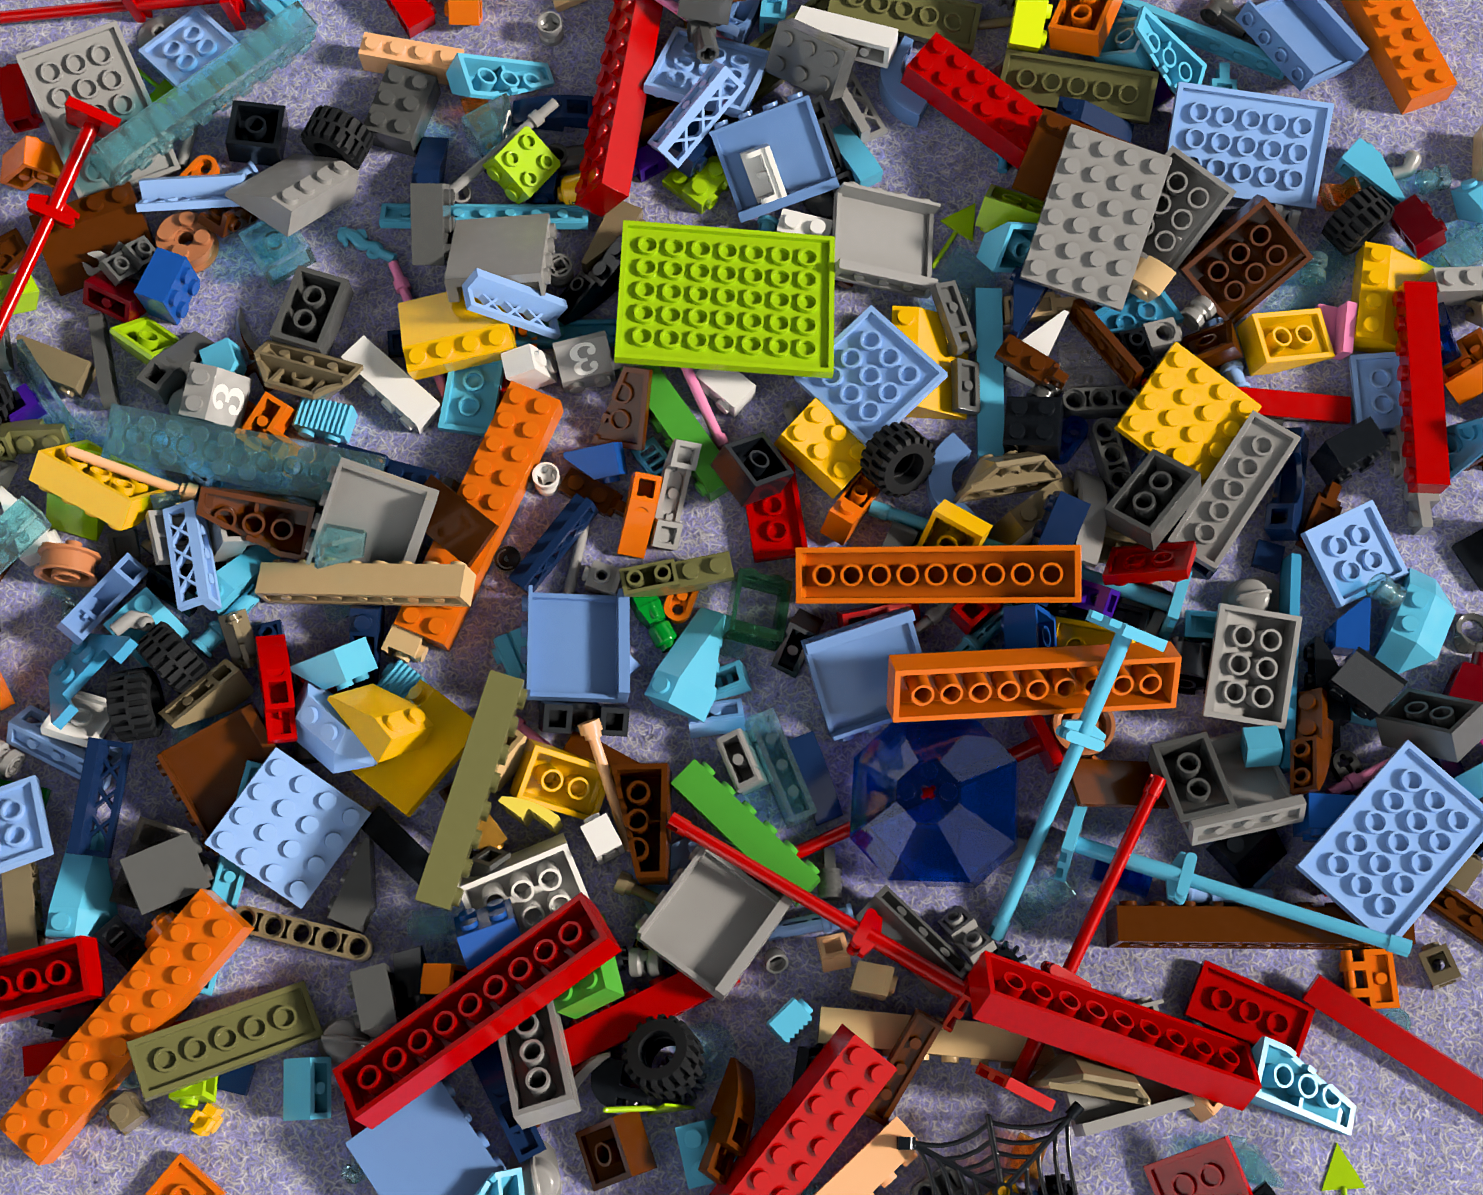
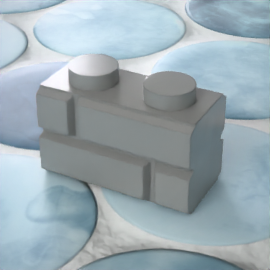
[715,728,769,796]

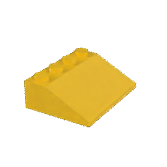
[1351,241,1435,353]
[398,290,517,380]
[890,306,968,420]
[29,439,173,531]
[351,679,474,818]

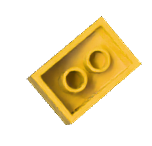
[1236,308,1335,376]
[917,499,993,546]
[327,684,434,763]
[509,738,613,820]

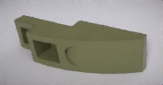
[0,419,72,461]
[619,551,735,597]

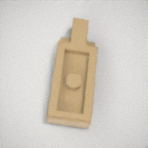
[1002,291,1076,325]

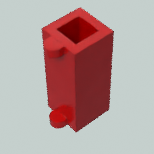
[0,63,43,134]

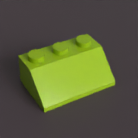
[975,184,1044,233]

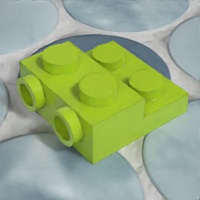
[662,156,730,214]

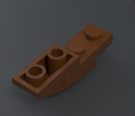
[1290,687,1333,795]
[698,1057,756,1185]

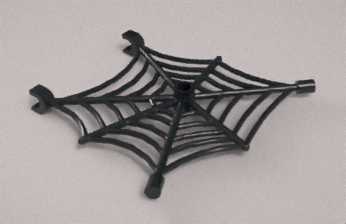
[897,1101,1084,1195]

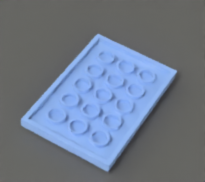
[1165,82,1334,210]
[1295,740,1483,937]

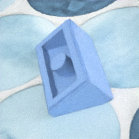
[688,698,746,738]

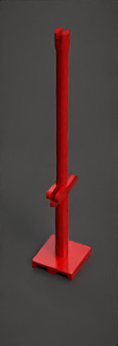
[0,0,246,31]
[0,95,122,341]
[742,715,1064,881]
[975,774,1166,1112]
[666,812,982,1033]

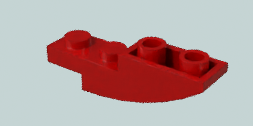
[255,634,298,744]

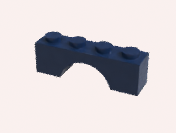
[1264,427,1309,541]

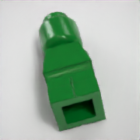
[630,596,677,653]

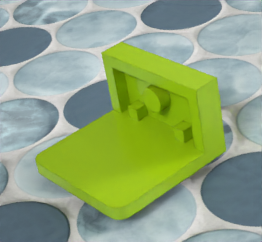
[482,126,560,204]

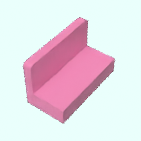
[1315,301,1358,360]

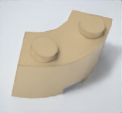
[1129,255,1176,303]

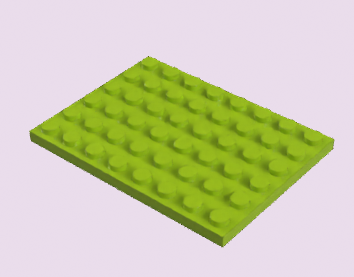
[614,220,835,379]

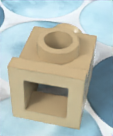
[381,624,428,663]

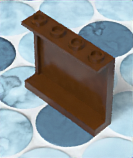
[155,702,281,856]

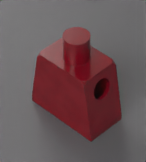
[1442,652,1483,702]

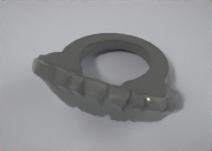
[1453,613,1483,654]

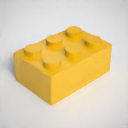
[773,397,866,499]

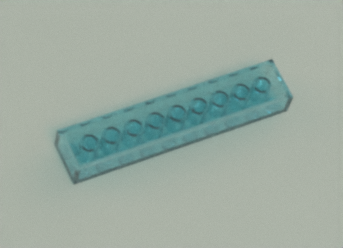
[90,0,318,188]
[101,403,386,501]

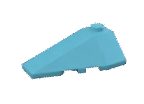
[446,53,555,100]

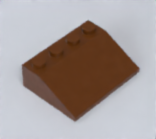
[1012,108,1137,202]
[29,181,157,296]
[1177,194,1314,324]

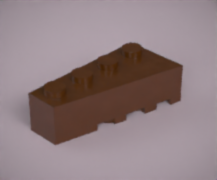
[610,763,672,886]

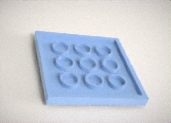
[643,26,770,118]
[794,305,948,447]
[204,746,371,909]

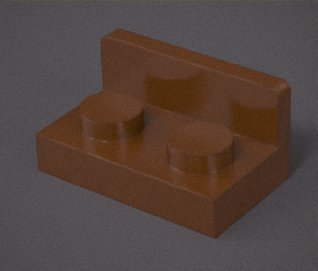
[198,206,258,238]

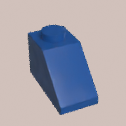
[563,442,628,484]
[1324,597,1371,656]

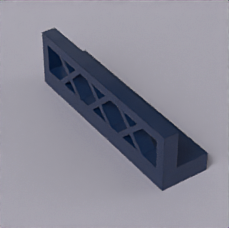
[508,493,599,593]
[66,737,133,858]

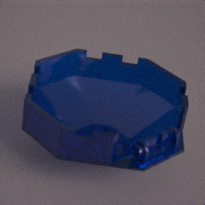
[850,719,1020,888]

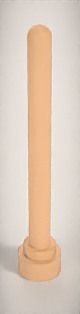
[64,446,199,503]
[577,718,630,852]

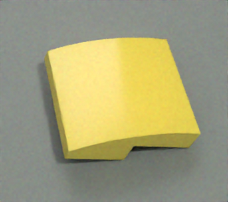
[498,796,563,835]

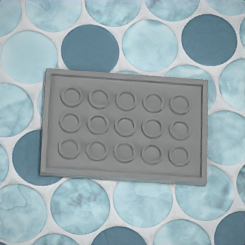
[15,20,182,199]
[1019,124,1173,312]

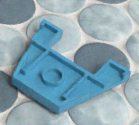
[48,633,139,730]

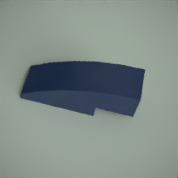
[785,731,843,826]

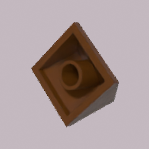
[1180,319,1243,369]

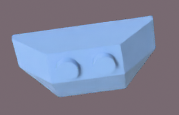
[295,680,378,774]

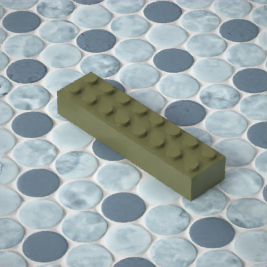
[415,670,528,912]

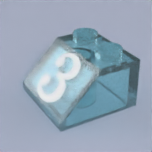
[461,93,513,160]

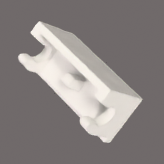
[740,143,787,204]

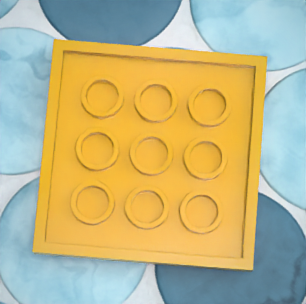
[1114,342,1262,487]

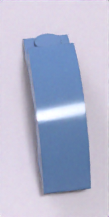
[716,0,762,44]
[878,36,928,128]
[926,432,978,517]
[56,552,148,645]

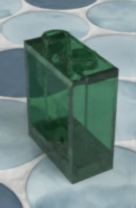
[722,568,793,651]

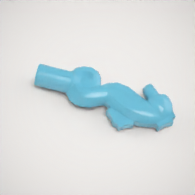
[337,226,397,262]

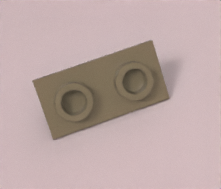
[218,609,258,669]

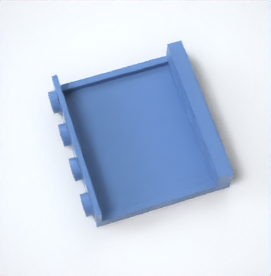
[1235,0,1369,92]
[709,91,840,223]
[520,585,630,703]
[801,606,922,742]
[345,1080,507,1195]

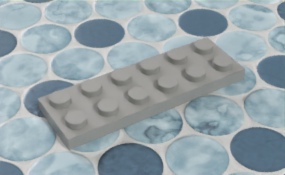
[1166,410,1302,572]

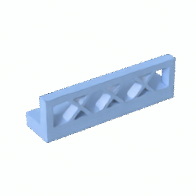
[647,61,745,168]
[135,173,246,212]
[462,268,568,340]
[162,499,222,612]
[6,705,123,790]

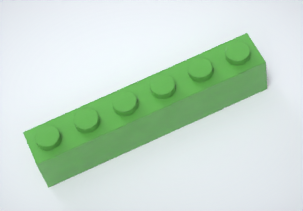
[621,365,729,502]
[670,758,820,907]

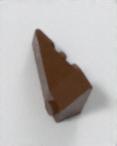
[196,486,317,560]

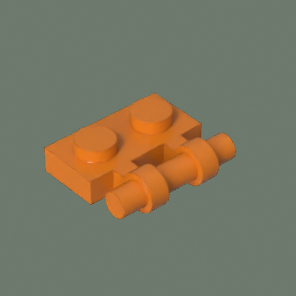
[1338,949,1400,1009]

